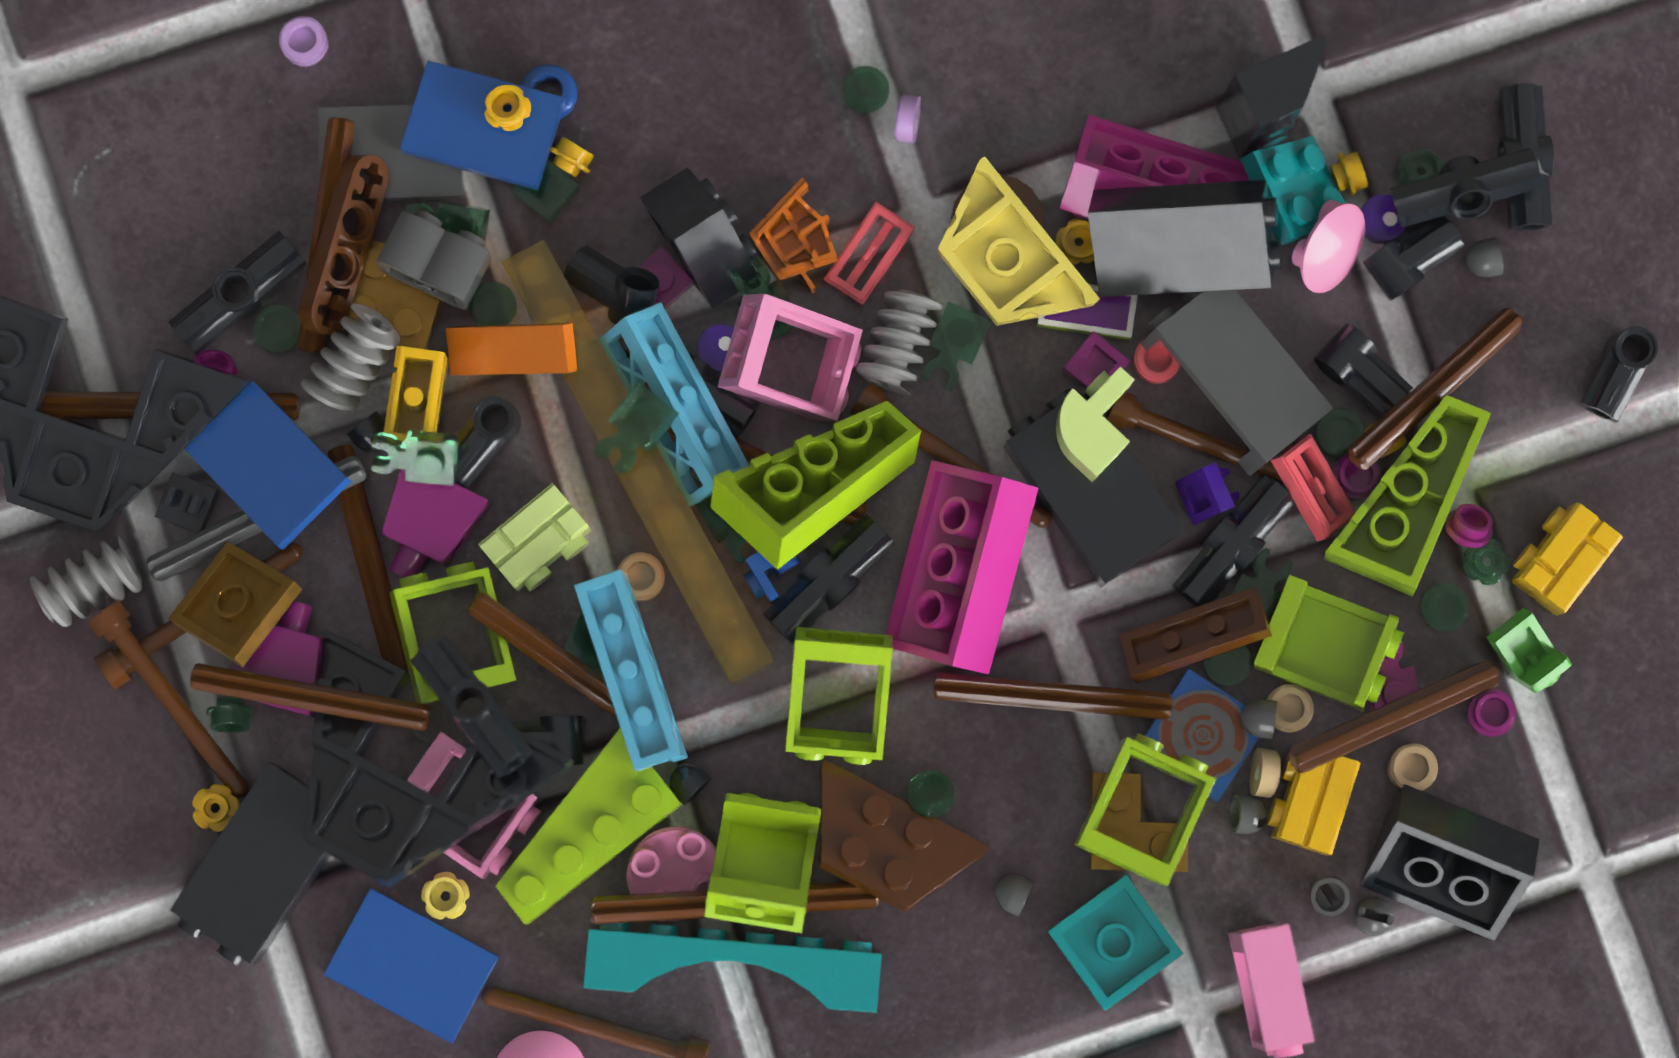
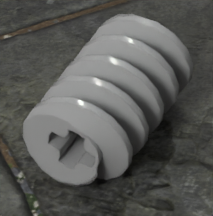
[856,289,943,395]
[300,304,400,411]
[30,536,142,627]

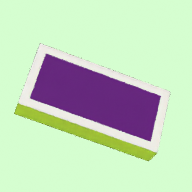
[1036,284,1137,341]

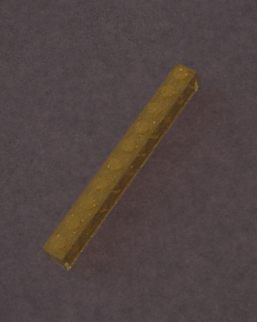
[502,240,774,687]

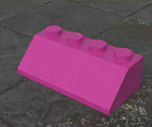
[1059,114,1249,219]
[885,460,1038,674]

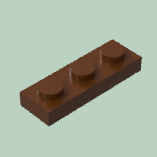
[1119,587,1272,683]

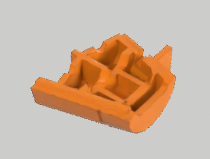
[749,177,838,295]

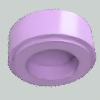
[279,16,328,66]
[895,94,921,143]

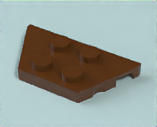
[819,759,990,913]

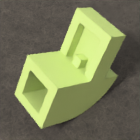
[1056,367,1134,482]

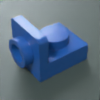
[743,549,805,604]

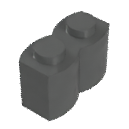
[376,210,491,310]

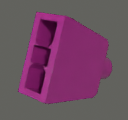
[382,459,492,578]
[230,601,324,718]

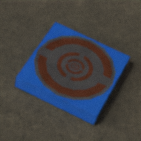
[1144,669,1259,802]

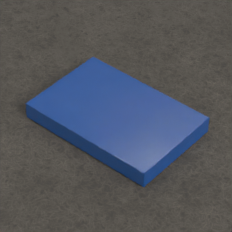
[400,60,565,191]
[185,381,352,550]
[323,888,500,1044]

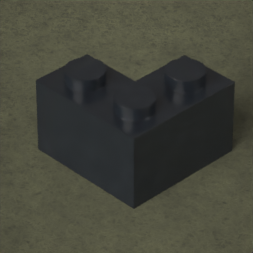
[640,167,761,309]

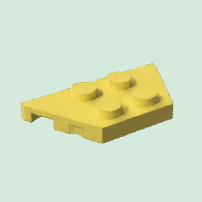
[937,156,1100,326]

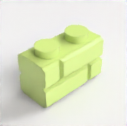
[478,483,591,592]

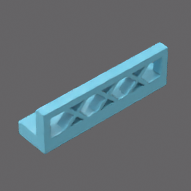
[598,303,749,507]
[574,570,688,771]

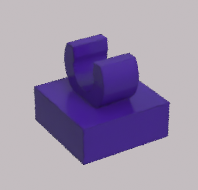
[1175,463,1240,526]

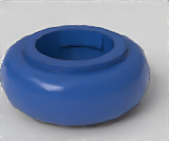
[520,64,578,119]

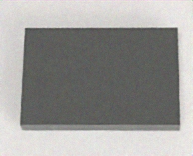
[318,104,464,202]

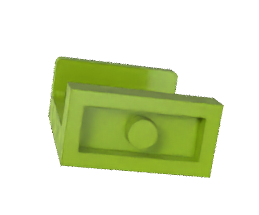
[1254,575,1404,712]
[705,793,821,933]

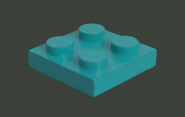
[1240,136,1344,245]
[1047,874,1183,1011]

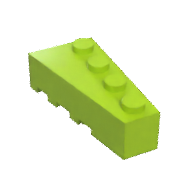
[1323,395,1491,597]
[711,401,921,570]
[496,728,683,925]

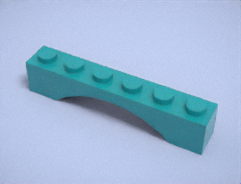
[583,922,882,1013]

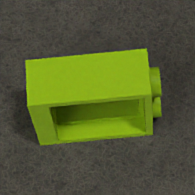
[389,561,516,704]
[786,627,893,765]
[1074,733,1216,886]

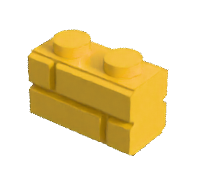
[382,346,449,454]
[1511,502,1623,616]
[1267,754,1360,856]

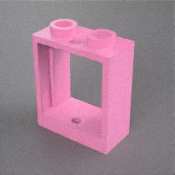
[717,293,863,421]
[407,732,541,879]
[1228,923,1315,1058]

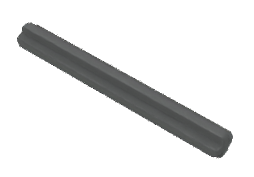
[146,456,367,581]

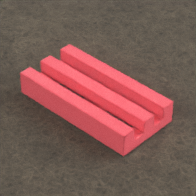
[823,201,915,308]
[1270,433,1355,541]

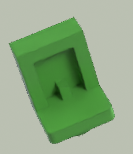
[1486,608,1572,693]

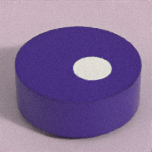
[1361,194,1405,244]
[697,324,734,374]

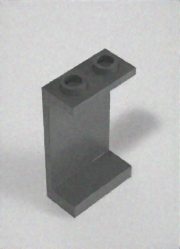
[1141,290,1334,476]

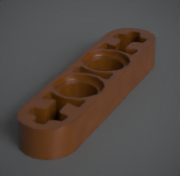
[298,154,389,335]

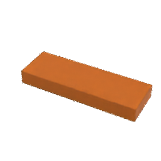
[445,323,577,375]

